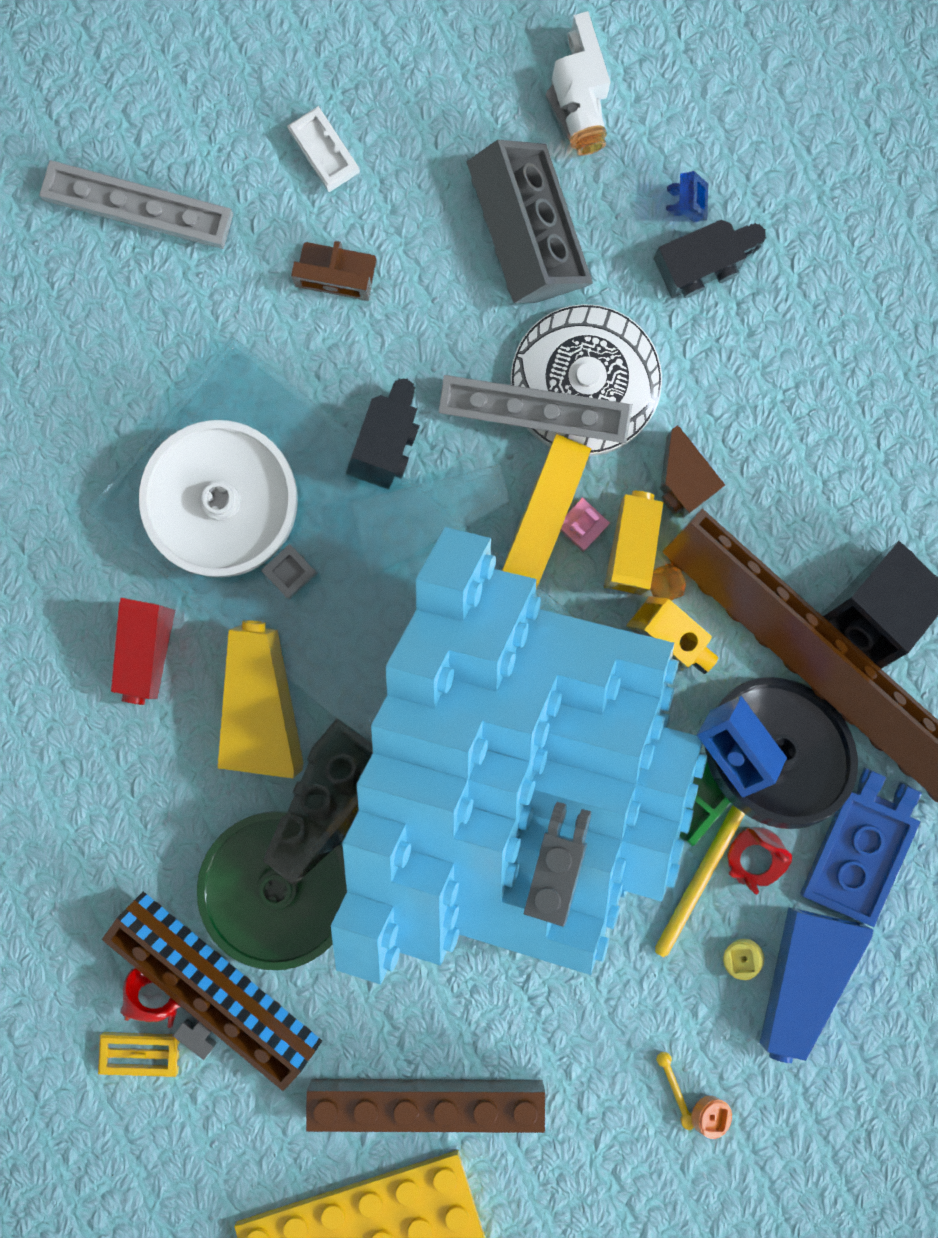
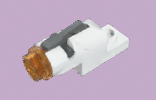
[545,11,610,156]

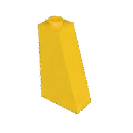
[217,620,304,778]

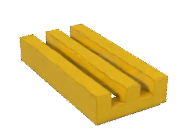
[98,1032,180,1077]

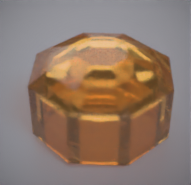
[650,563,686,601]

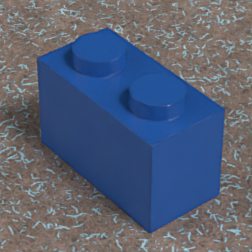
[697,696,787,797]

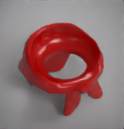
[727,827,792,895]
[120,968,181,1028]

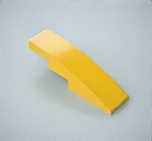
[501,434,592,589]

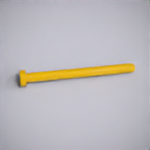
[655,805,745,957]

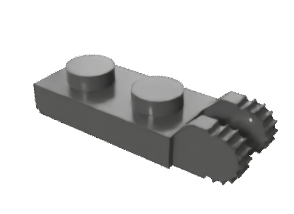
[523,801,592,927]

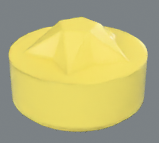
[723,939,765,980]

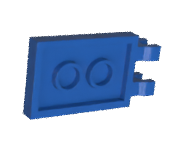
[800,767,922,927]

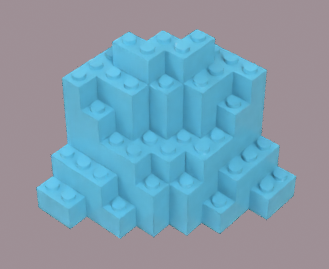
[331,527,708,985]

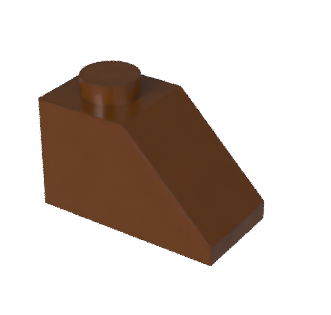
[660,425,725,518]

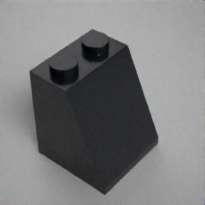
[821,541,938,669]

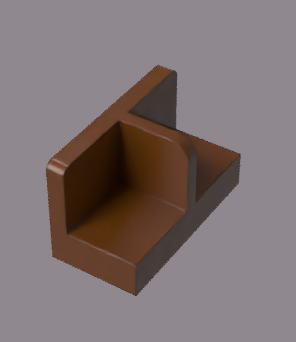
[291,240,377,301]

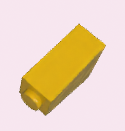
[604,490,663,595]

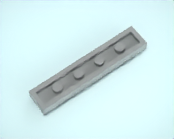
[39,160,233,249]
[439,375,633,443]

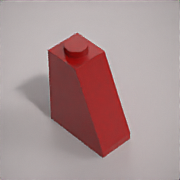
[111,598,176,705]

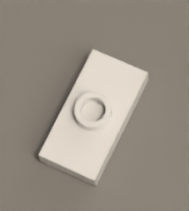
[287,106,360,192]

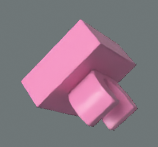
[560,497,610,552]

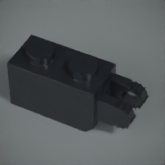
[653,220,766,298]
[345,378,420,490]

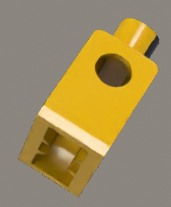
[626,596,718,674]

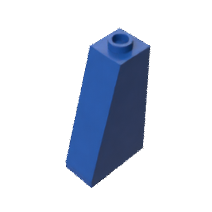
[759,907,874,1063]

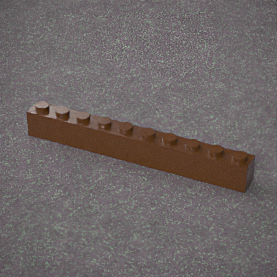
[663,508,938,803]

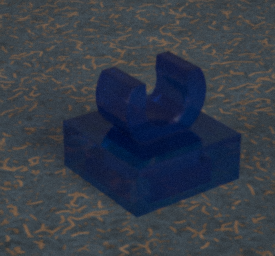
[666,171,709,222]

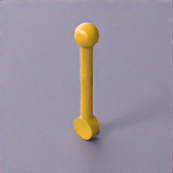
[656,1052,694,1130]

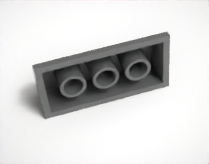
[466,139,593,303]

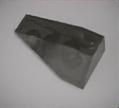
[263,718,373,886]

